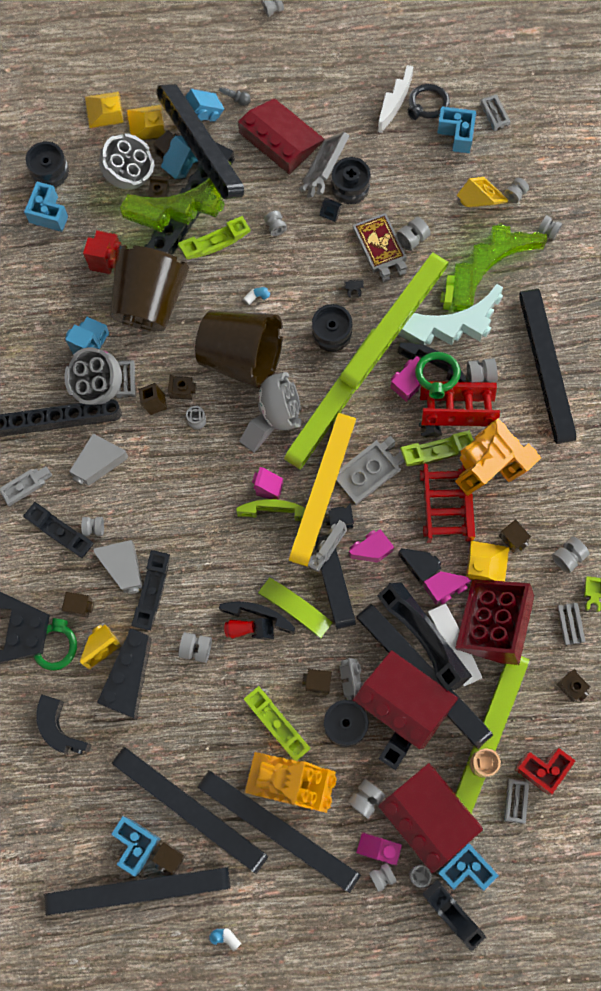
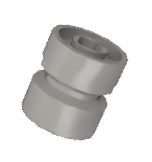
[396,216,431,251]
[467,358,498,383]
[552,537,590,573]
[179,632,212,663]
[347,779,386,819]

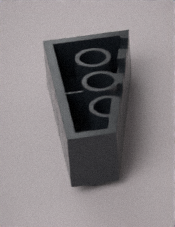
[97,628,152,720]

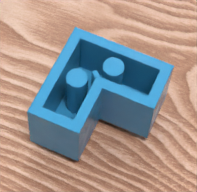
[185,89,225,122]
[437,106,476,153]
[161,135,199,179]
[24,182,68,232]
[65,317,109,355]
[111,816,161,876]
[436,843,499,891]

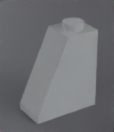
[69,434,128,486]
[93,540,143,594]

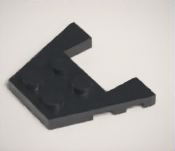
[0,592,50,664]

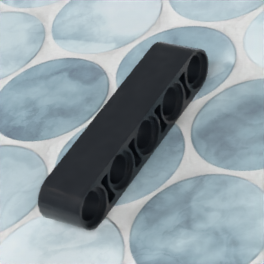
[315,534,356,630]

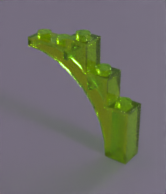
[120,162,231,232]
[453,224,547,312]

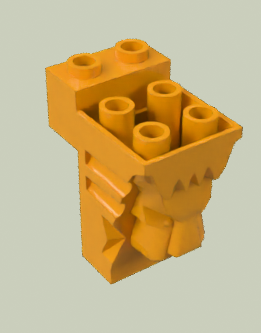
[455,419,541,496]
[245,752,336,813]

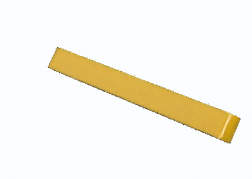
[288,413,356,567]

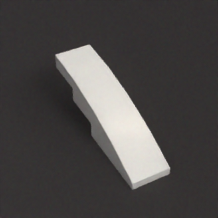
[378,66,413,133]
[427,604,482,686]

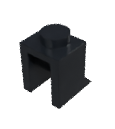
[325,502,354,529]

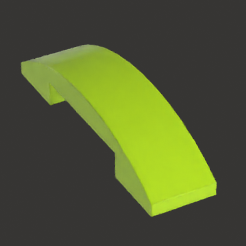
[178,216,251,259]
[400,430,473,466]
[236,499,306,521]
[258,577,333,639]
[244,686,311,761]

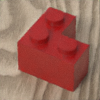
[83,230,121,275]
[514,748,576,795]

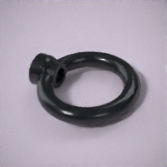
[407,84,450,120]

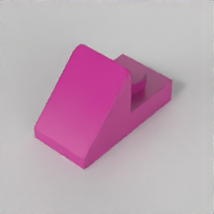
[356,833,402,866]

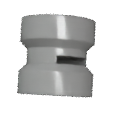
[262,0,284,17]
[504,178,529,203]
[264,211,287,236]
[538,215,563,240]
[186,406,206,430]
[81,517,104,536]
[369,863,397,892]
[409,865,432,887]

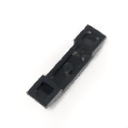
[398,343,466,382]
[23,502,94,559]
[131,550,170,631]
[219,601,296,635]

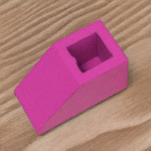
[390,356,420,402]
[252,467,283,500]
[348,529,394,563]
[423,571,470,605]

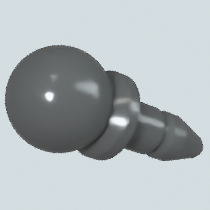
[219,87,251,106]

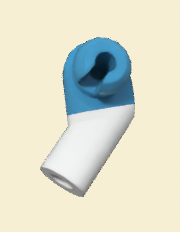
[243,287,270,305]
[209,929,241,951]

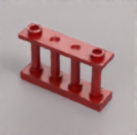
[420,381,500,427]
[419,464,476,543]

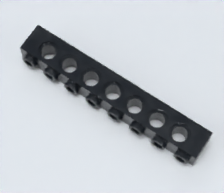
[144,142,235,255]

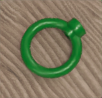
[415,352,461,399]
[33,618,77,671]

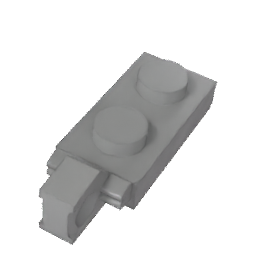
[0,466,52,506]
[308,520,347,572]

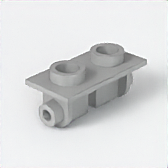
[339,658,363,701]

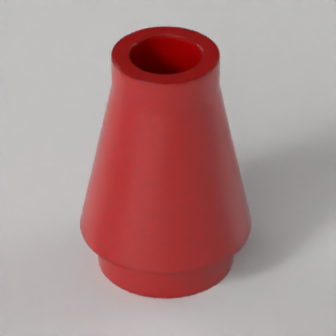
[224,619,255,639]

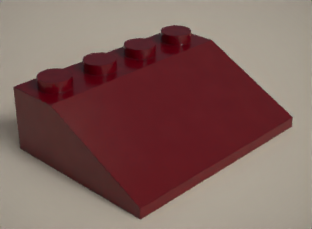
[238,98,325,175]
[455,579,535,665]
[353,650,458,750]
[378,763,484,874]

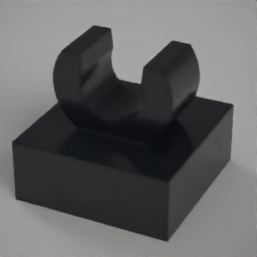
[319,198,342,222]
[344,279,364,297]
[418,422,442,438]
[251,618,274,640]

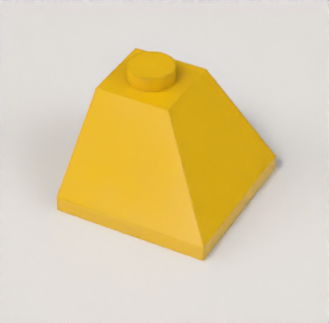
[85,91,124,128]
[127,105,165,140]
[456,177,509,207]
[466,541,509,581]
[80,624,122,670]

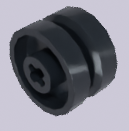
[25,141,69,188]
[331,157,371,204]
[312,304,352,352]
[324,700,369,748]

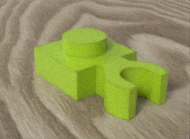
[440,275,455,311]
[584,576,601,612]

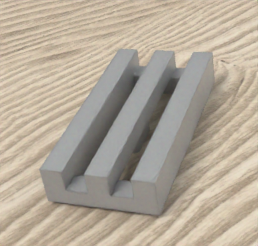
[480,94,511,131]
[116,360,136,398]
[557,603,586,645]
[504,779,529,824]

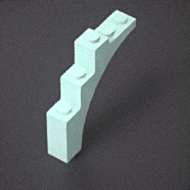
[398,284,503,346]

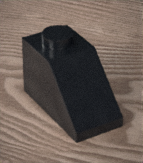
[398,548,441,585]

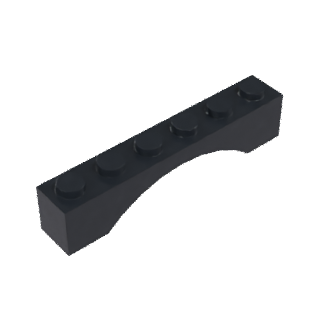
[377,582,472,691]

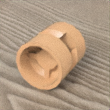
[470,748,501,778]

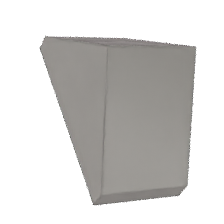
[239,414,275,453]

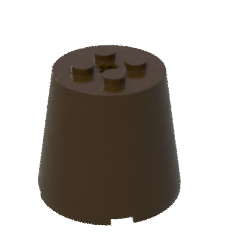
[110,245,189,332]
[195,310,283,389]

